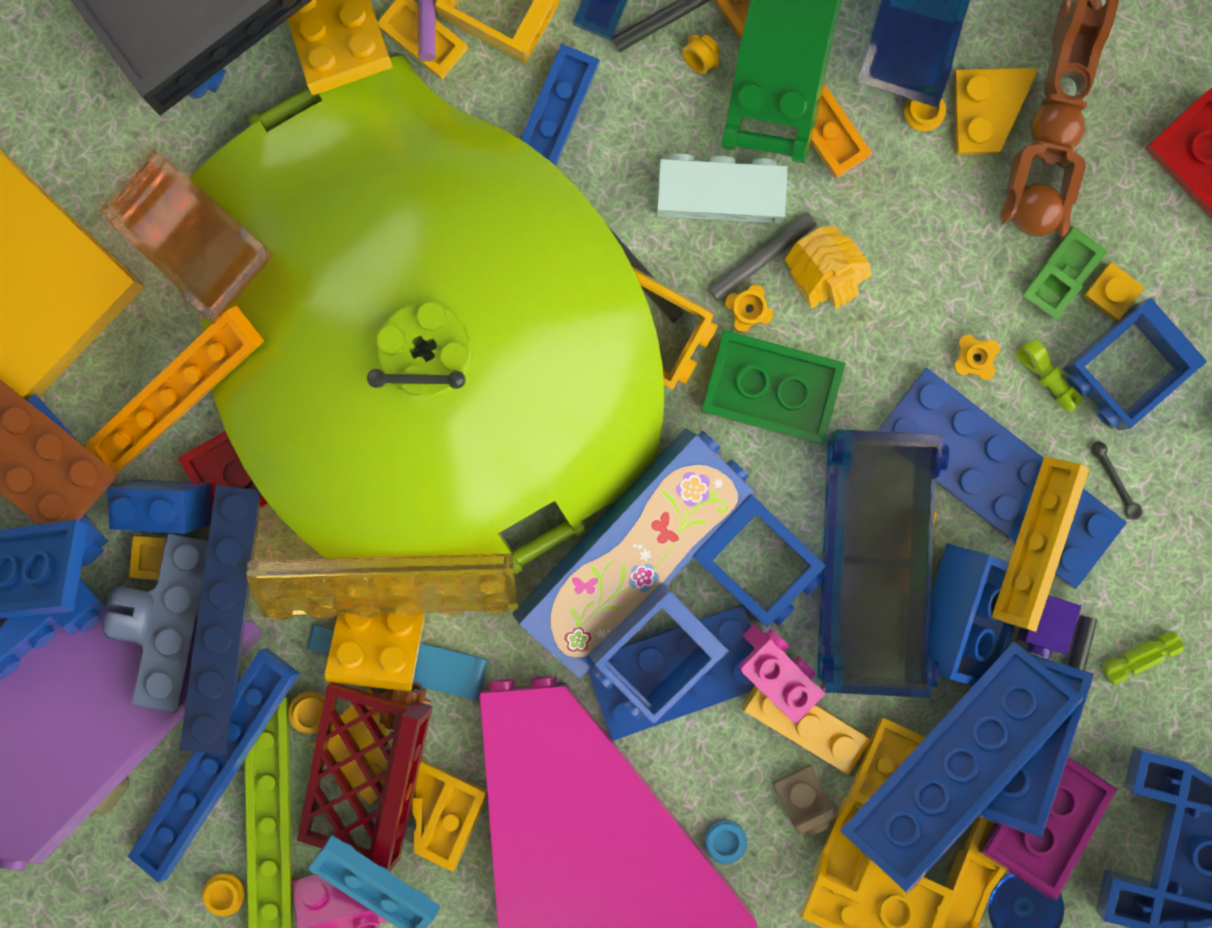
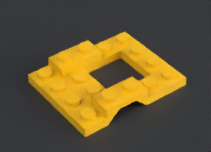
[799,718,1007,928]

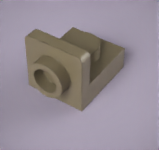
[772,764,837,836]

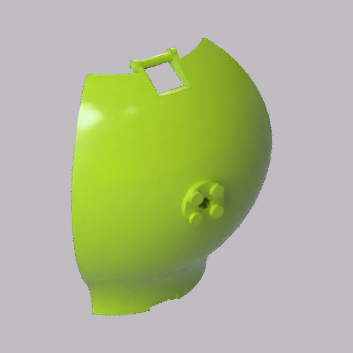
[190,54,664,601]

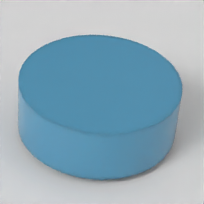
[704,819,747,864]

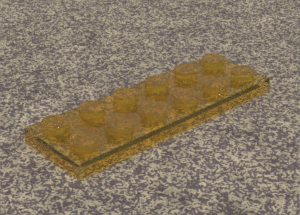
[246,553,518,620]

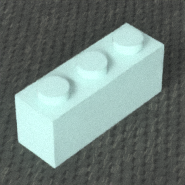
[657,154,788,224]

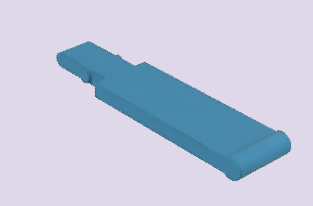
[307,624,489,701]

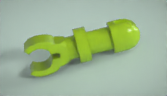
[1015,339,1082,412]

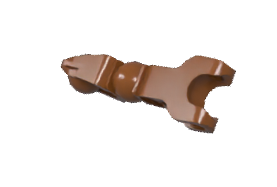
[1000,0,1119,239]

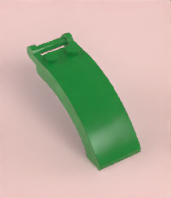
[722,0,843,163]

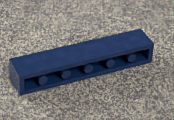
[180,485,262,754]

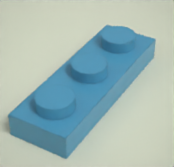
[308,835,441,928]

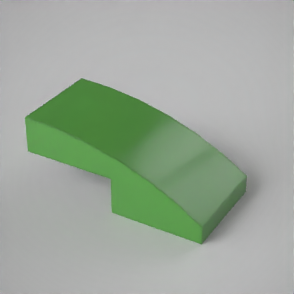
[1022,226,1108,320]

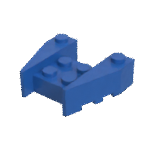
[1095,746,1212,928]

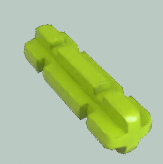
[1101,631,1184,684]

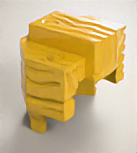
[784,226,872,309]

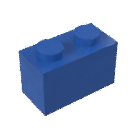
[107,479,212,534]

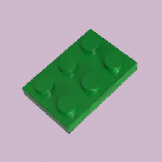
[701,330,846,445]

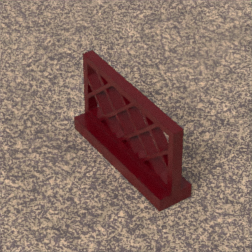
[297,682,433,871]

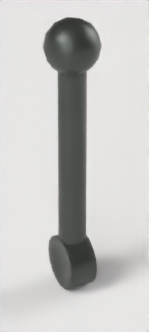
[367,369,466,389]
[1090,441,1143,520]

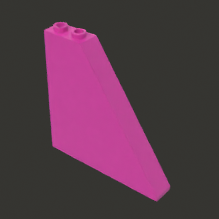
[480,676,757,928]

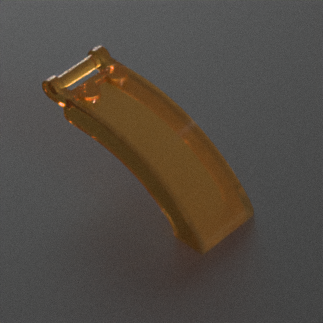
[99,148,274,324]

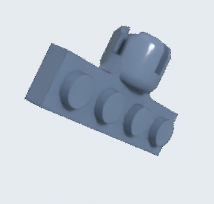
[102,534,208,713]

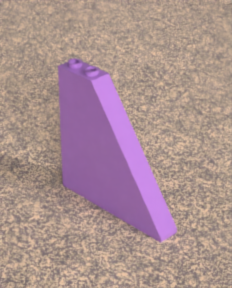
[0,603,261,871]

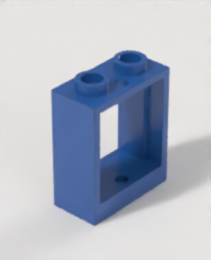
[1064,298,1207,431]
[693,495,826,627]
[588,583,728,724]

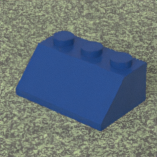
[908,543,1015,686]

